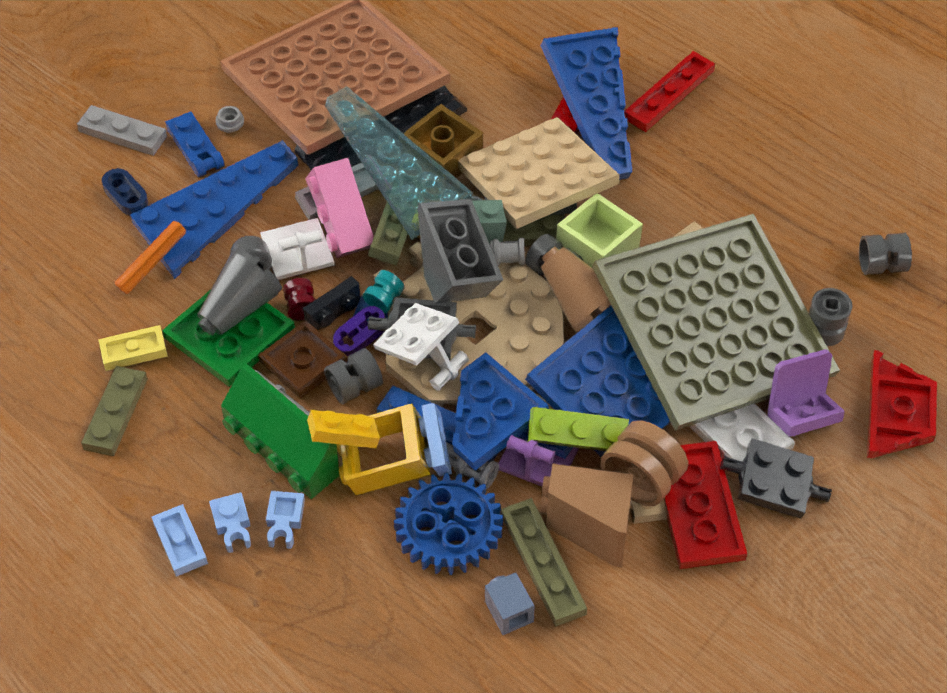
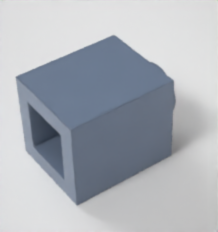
[485,572,535,635]

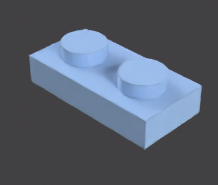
[419,403,452,477]
[152,504,208,577]

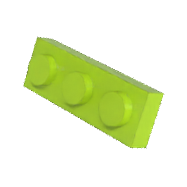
[528,407,629,451]

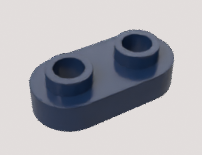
[102,168,149,215]

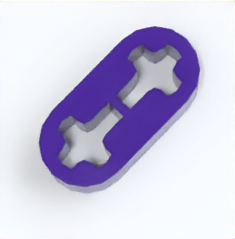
[333,306,386,357]

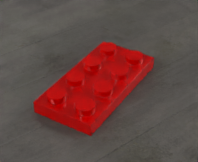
[664,441,748,569]

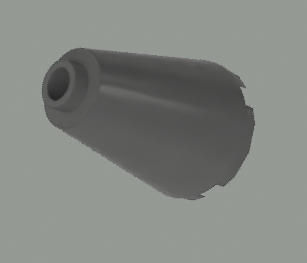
[197,248,282,336]

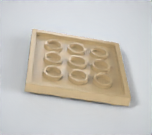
[458,117,620,229]

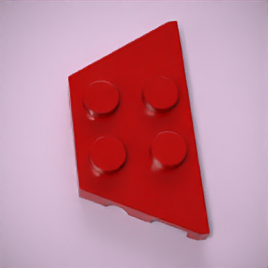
[867,350,937,458]

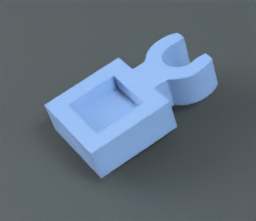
[266,491,305,549]
[209,492,251,553]

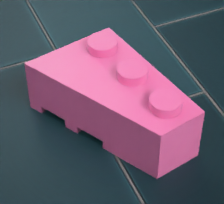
[305,158,374,258]

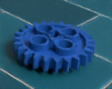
[394,472,503,575]

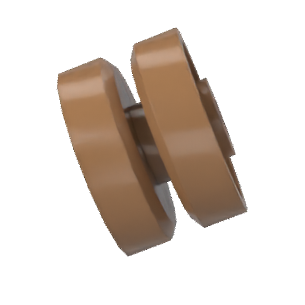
[600,420,688,506]

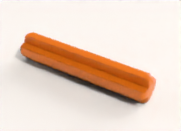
[115,221,186,294]

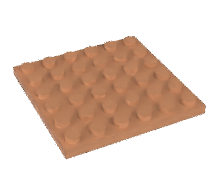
[220,0,451,155]

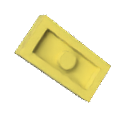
[98,325,168,371]

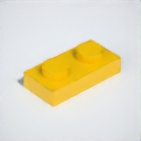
[307,410,380,448]

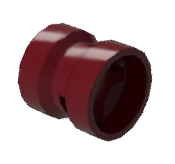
[283,278,316,321]

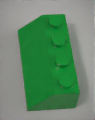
[221,364,340,499]

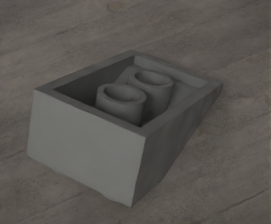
[417,199,504,304]

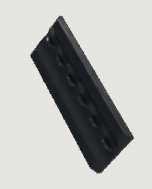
[294,85,467,170]

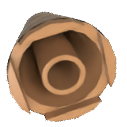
[541,246,611,333]

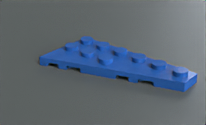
[540,27,632,180]
[130,140,298,279]

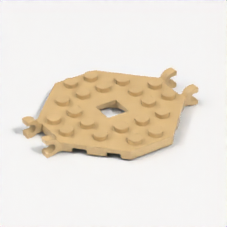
[374,242,564,407]

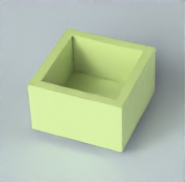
[556,193,643,267]

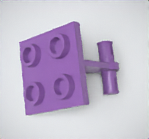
[498,435,579,486]

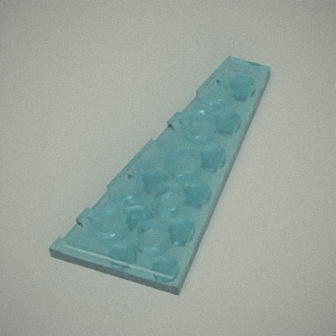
[325,86,473,239]

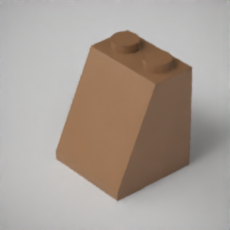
[541,464,634,567]

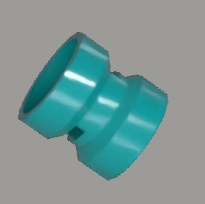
[362,270,405,314]

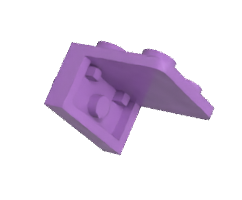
[767,349,845,437]

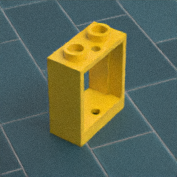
[337,403,431,495]

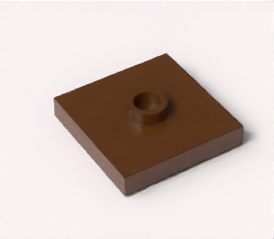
[258,320,347,398]

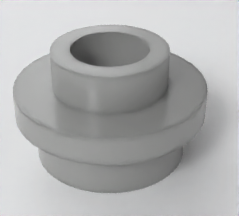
[216,106,244,132]

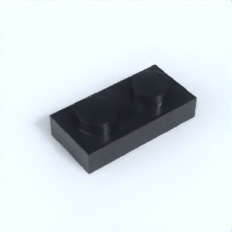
[303,276,361,331]

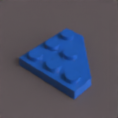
[452,352,549,470]

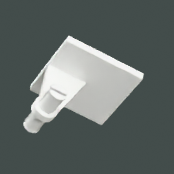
[260,218,335,280]
[373,303,469,391]

